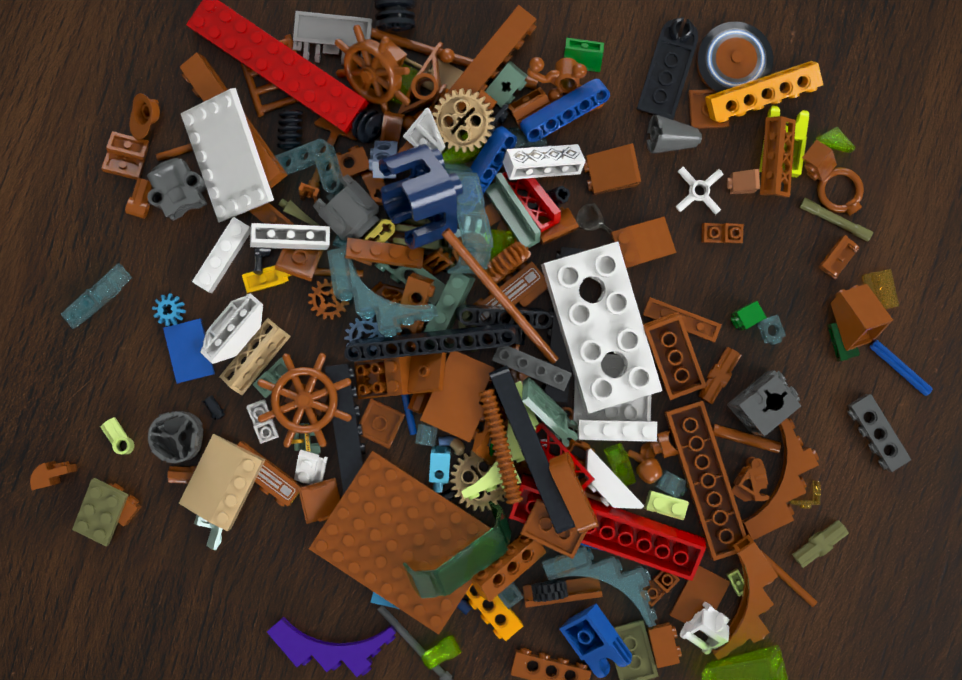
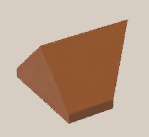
[366,281,404,316]

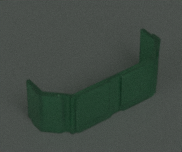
[403,501,512,598]

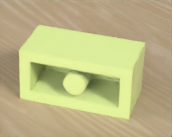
[726,568,744,596]

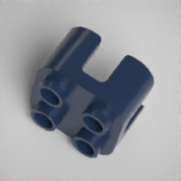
[379,144,463,250]

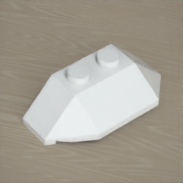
[200,293,263,364]
[585,449,644,509]

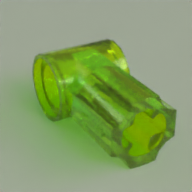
[421,635,462,670]

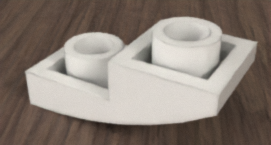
[247,399,279,444]

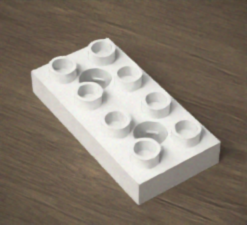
[541,242,662,413]

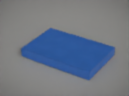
[163,319,215,384]

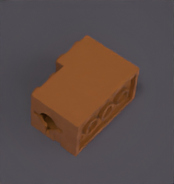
[420,351,494,442]

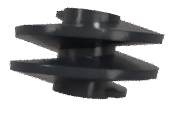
[351,110,384,143]

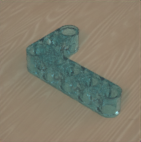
[275,139,345,195]

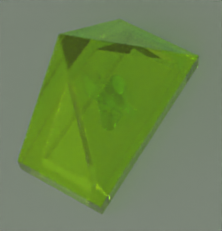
[813,127,855,153]

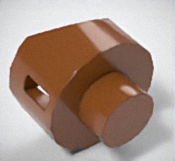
[651,430,678,458]

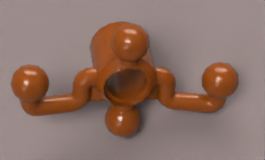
[527,57,604,112]

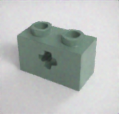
[485,61,528,108]

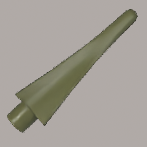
[278,198,320,226]

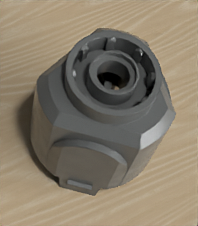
[313,174,380,241]
[148,411,203,463]

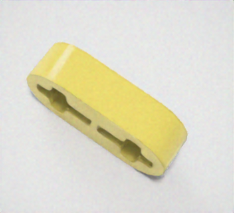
[363,219,395,243]

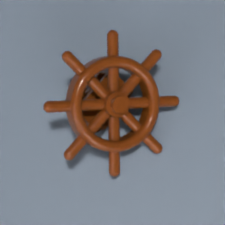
[335,25,410,115]
[257,353,352,448]

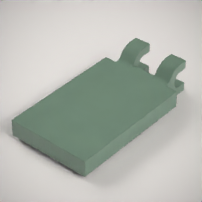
[522,377,578,447]

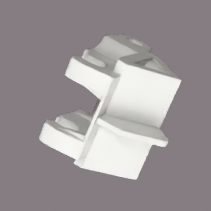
[680,602,729,654]

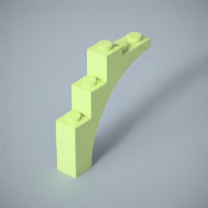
[461,381,539,500]

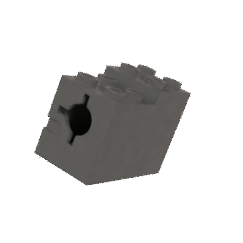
[727,370,801,437]

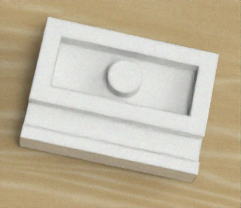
[294,450,328,485]

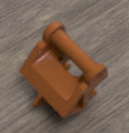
[732,457,769,502]

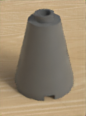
[647,115,702,154]

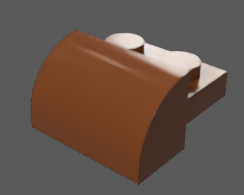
[30,461,78,490]

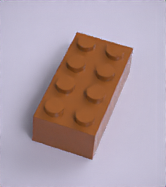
[643,312,707,400]

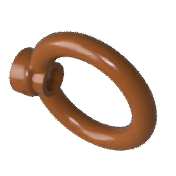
[817,167,864,216]

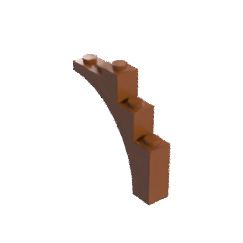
[742,418,819,540]
[712,535,778,660]

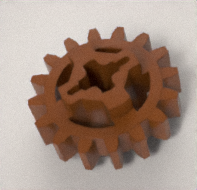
[308,279,350,320]

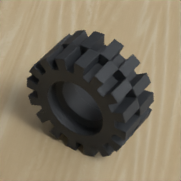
[531,580,568,602]

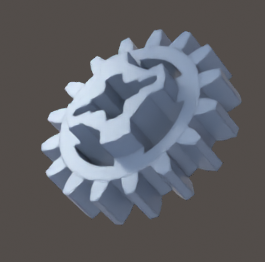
[344,316,386,353]

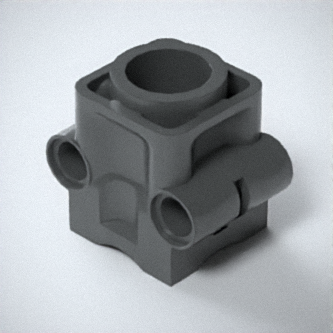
[147,158,207,221]

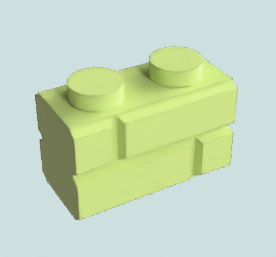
[644,490,689,520]

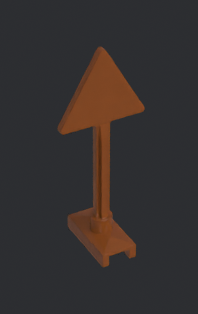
[298,117,357,204]

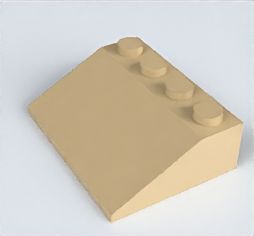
[179,434,266,531]

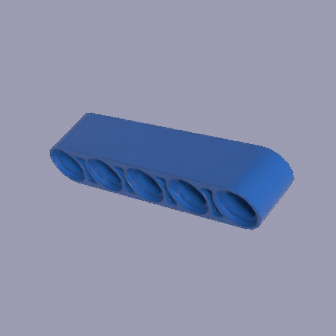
[520,79,610,142]
[457,126,517,215]

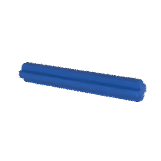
[870,340,933,396]

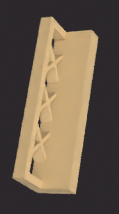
[219,318,291,395]

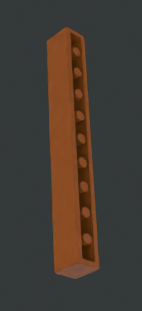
[398,5,537,153]

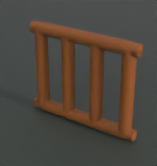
[241,34,298,117]

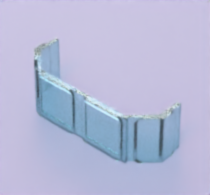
[445,163,493,274]

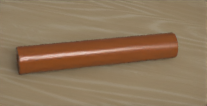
[712,424,781,453]

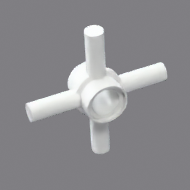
[675,166,724,215]

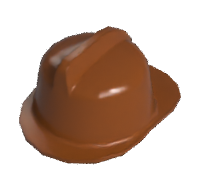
[129,93,160,139]

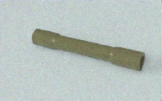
[799,197,873,242]

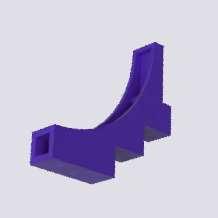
[267,617,396,677]

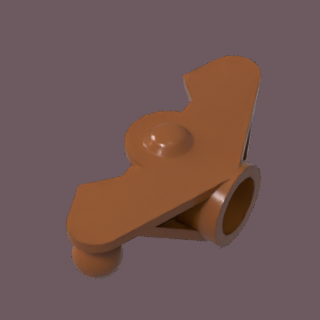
[397,42,455,130]

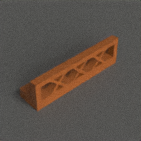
[760,116,796,197]
[522,575,603,608]

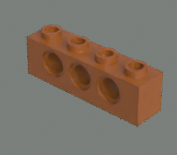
[388,272,436,350]
[470,534,546,602]
[510,648,591,680]

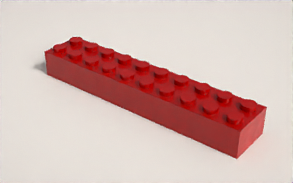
[186,0,369,135]
[509,476,706,581]

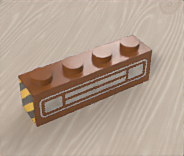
[473,262,545,320]
[238,441,304,507]

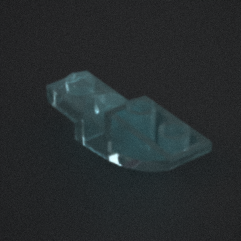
[61,264,132,329]

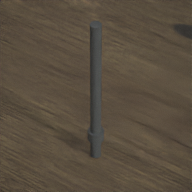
[377,605,453,680]

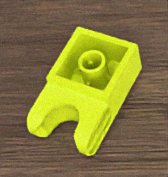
[759,105,809,178]

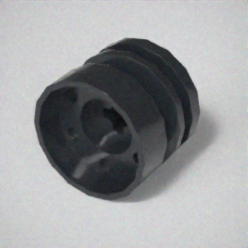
[374,0,415,32]

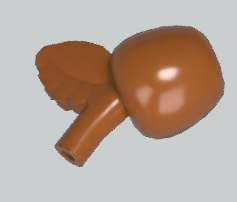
[626,441,663,484]

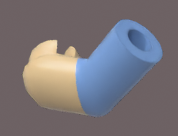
[439,436,465,456]

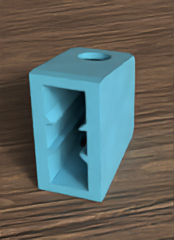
[429,445,451,492]

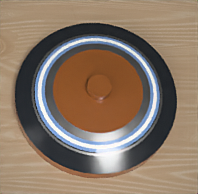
[696,22,773,97]

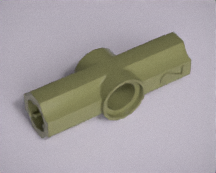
[792,520,849,568]

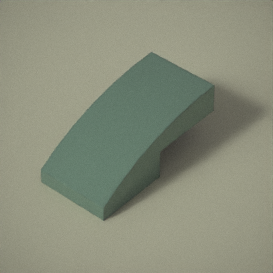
[252,357,288,398]

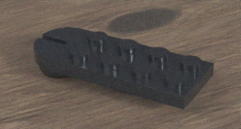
[636,17,698,120]

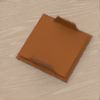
[298,478,340,524]

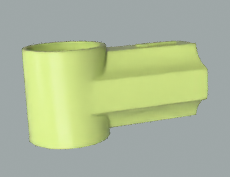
[100,417,134,454]

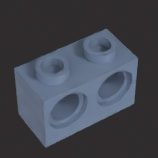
[369,141,398,178]

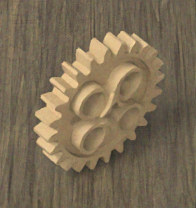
[432,88,495,153]
[449,450,506,512]

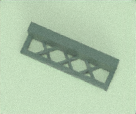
[485,172,541,248]

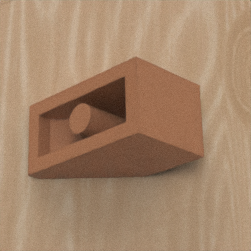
[727,169,760,194]

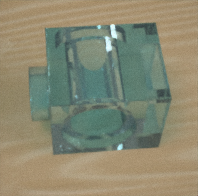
[757,314,786,345]
[415,424,438,447]
[656,470,688,498]

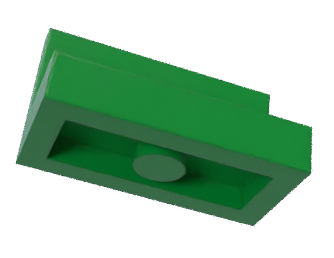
[564,38,604,72]

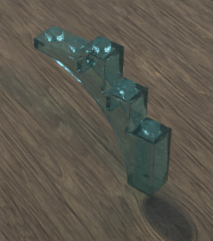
[327,247,438,337]
[541,546,657,628]

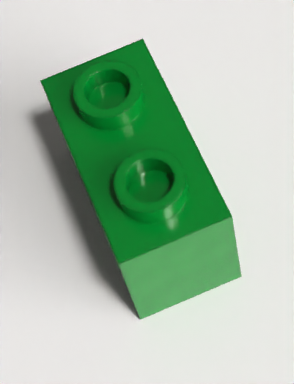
[731,301,767,330]

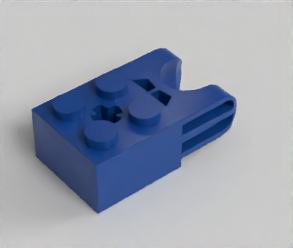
[560,604,632,678]

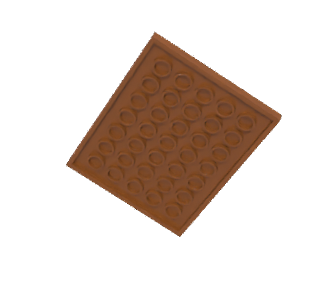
[309,451,503,634]

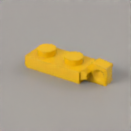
[242,265,292,293]

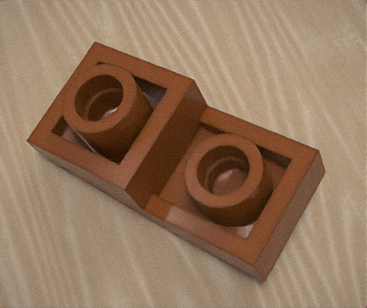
[701,223,743,243]
[637,570,680,607]

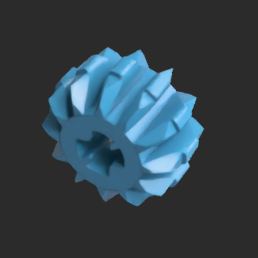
[152,294,186,326]

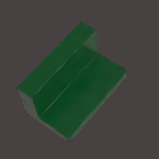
[827,322,860,362]

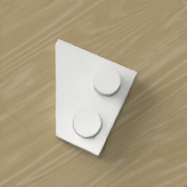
[403,108,445,152]

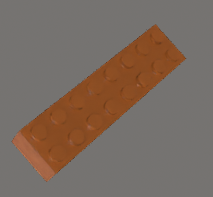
[664,400,746,561]

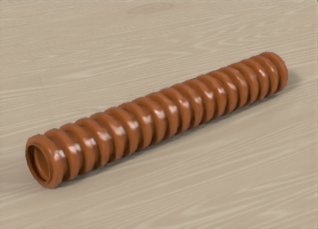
[479,389,523,504]

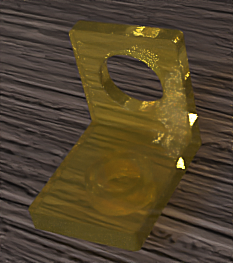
[790,481,820,508]

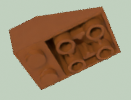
[354,356,411,399]

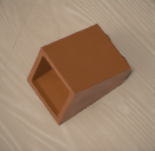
[583,143,641,195]
[831,284,893,351]

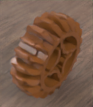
[483,241,531,284]

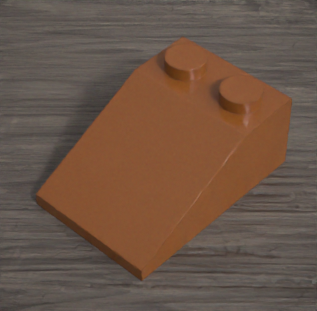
[610,216,676,269]

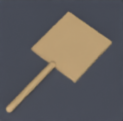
[404,58,464,92]

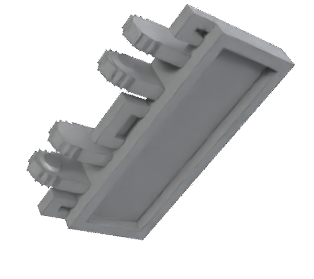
[293,11,373,66]

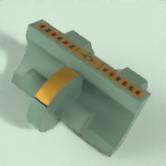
[291,423,321,454]

